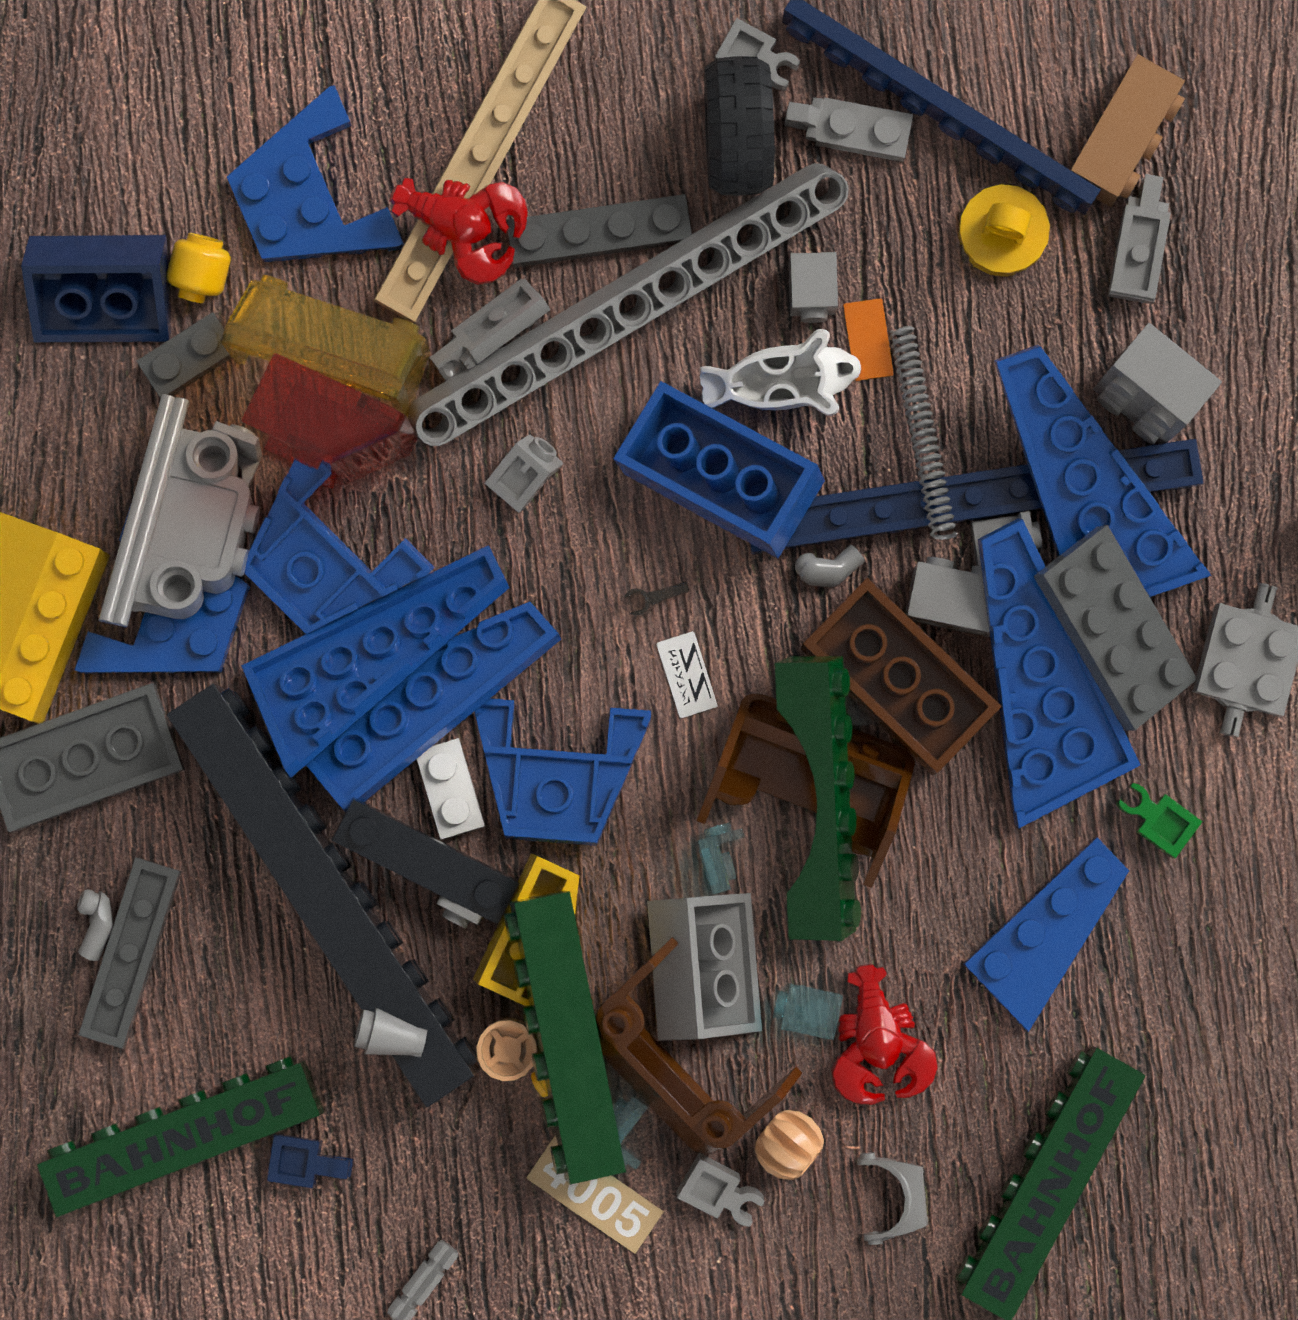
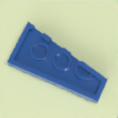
[963,837,1129,1032]

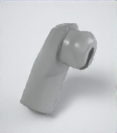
[795,544,865,588]
[77,889,113,961]

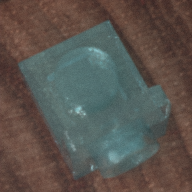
[696,822,745,895]
[773,983,843,1040]

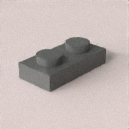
[136,312,240,399]

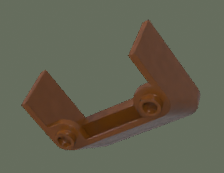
[696,694,915,888]
[594,937,802,1155]

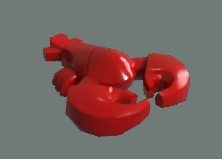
[389,178,528,285]
[831,963,938,1105]

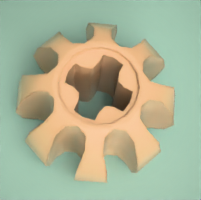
[755,1110,824,1180]

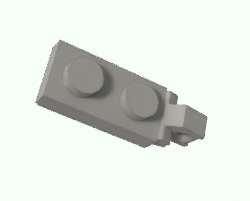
[784,98,913,162]
[1108,174,1171,304]
[429,278,551,381]

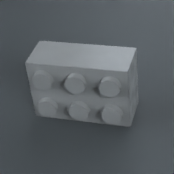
[1093,322,1222,445]

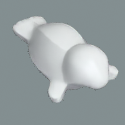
[700,329,861,416]

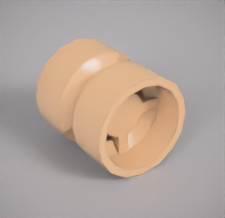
[476,1018,539,1081]

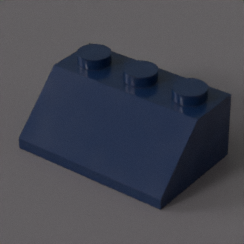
[21,235,171,343]

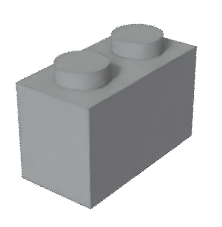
[905,557,990,638]

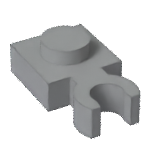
[715,18,800,91]
[676,1153,765,1227]

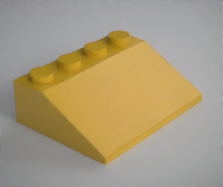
[0,512,110,724]

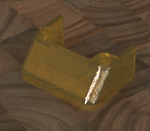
[220,275,431,419]

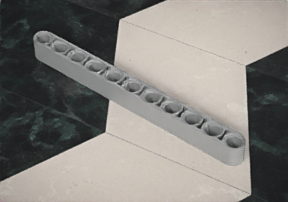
[408,163,849,446]

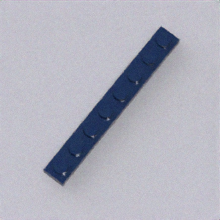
[782,0,1101,215]

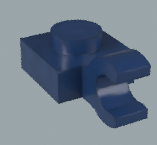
[267,1133,354,1188]

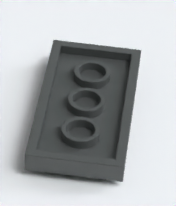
[1034,525,1197,731]
[0,683,185,833]

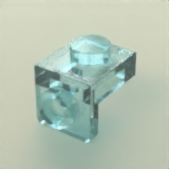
[613,1094,648,1170]

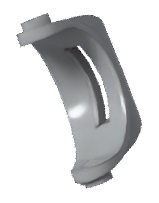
[857,1152,928,1245]

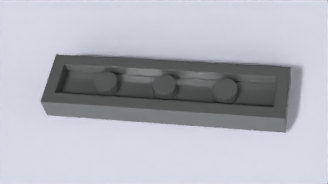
[506,194,692,268]
[78,857,182,1049]

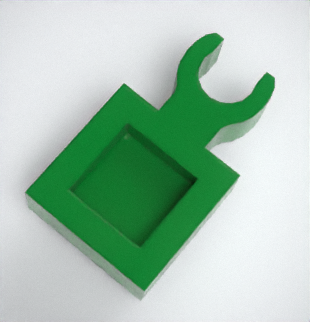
[1116,783,1203,859]

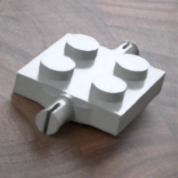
[1192,583,1298,738]

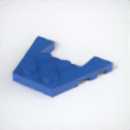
[227,85,404,262]
[244,440,435,634]
[75,508,250,674]
[474,698,651,846]

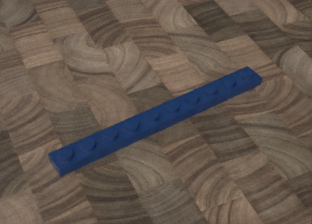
[749,439,1204,554]

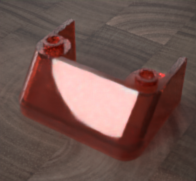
[241,352,417,490]

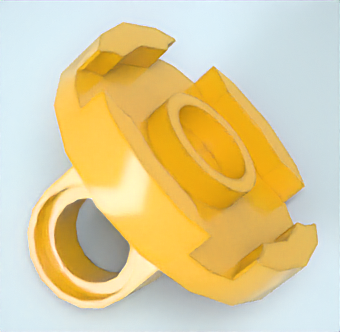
[958,184,1050,277]

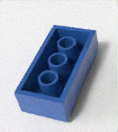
[613,381,825,558]

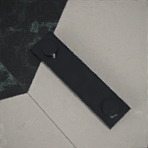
[332,797,519,924]

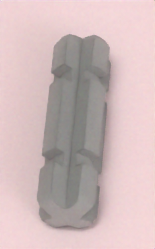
[387,1240,458,1320]

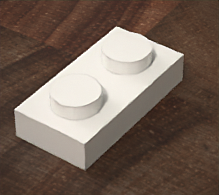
[417,738,486,840]

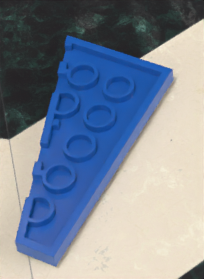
[994,345,1211,597]
[242,545,510,778]

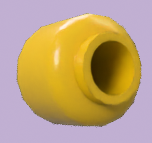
[166,233,231,303]

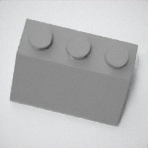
[647,893,762,1041]

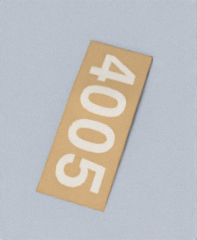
[526,1136,664,1254]

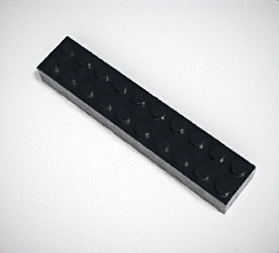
[166,683,479,1108]

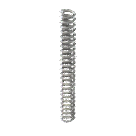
[889,326,958,540]

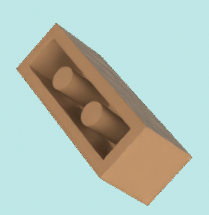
[1071,54,1185,207]

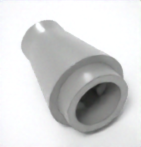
[354,1008,427,1058]

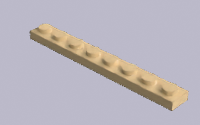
[373,0,586,323]

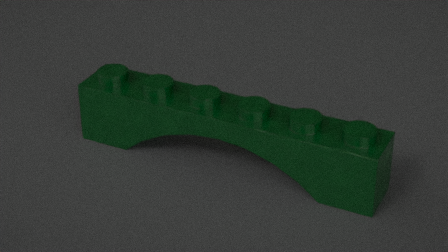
[775,656,861,941]

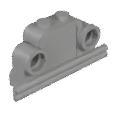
[99,394,260,627]

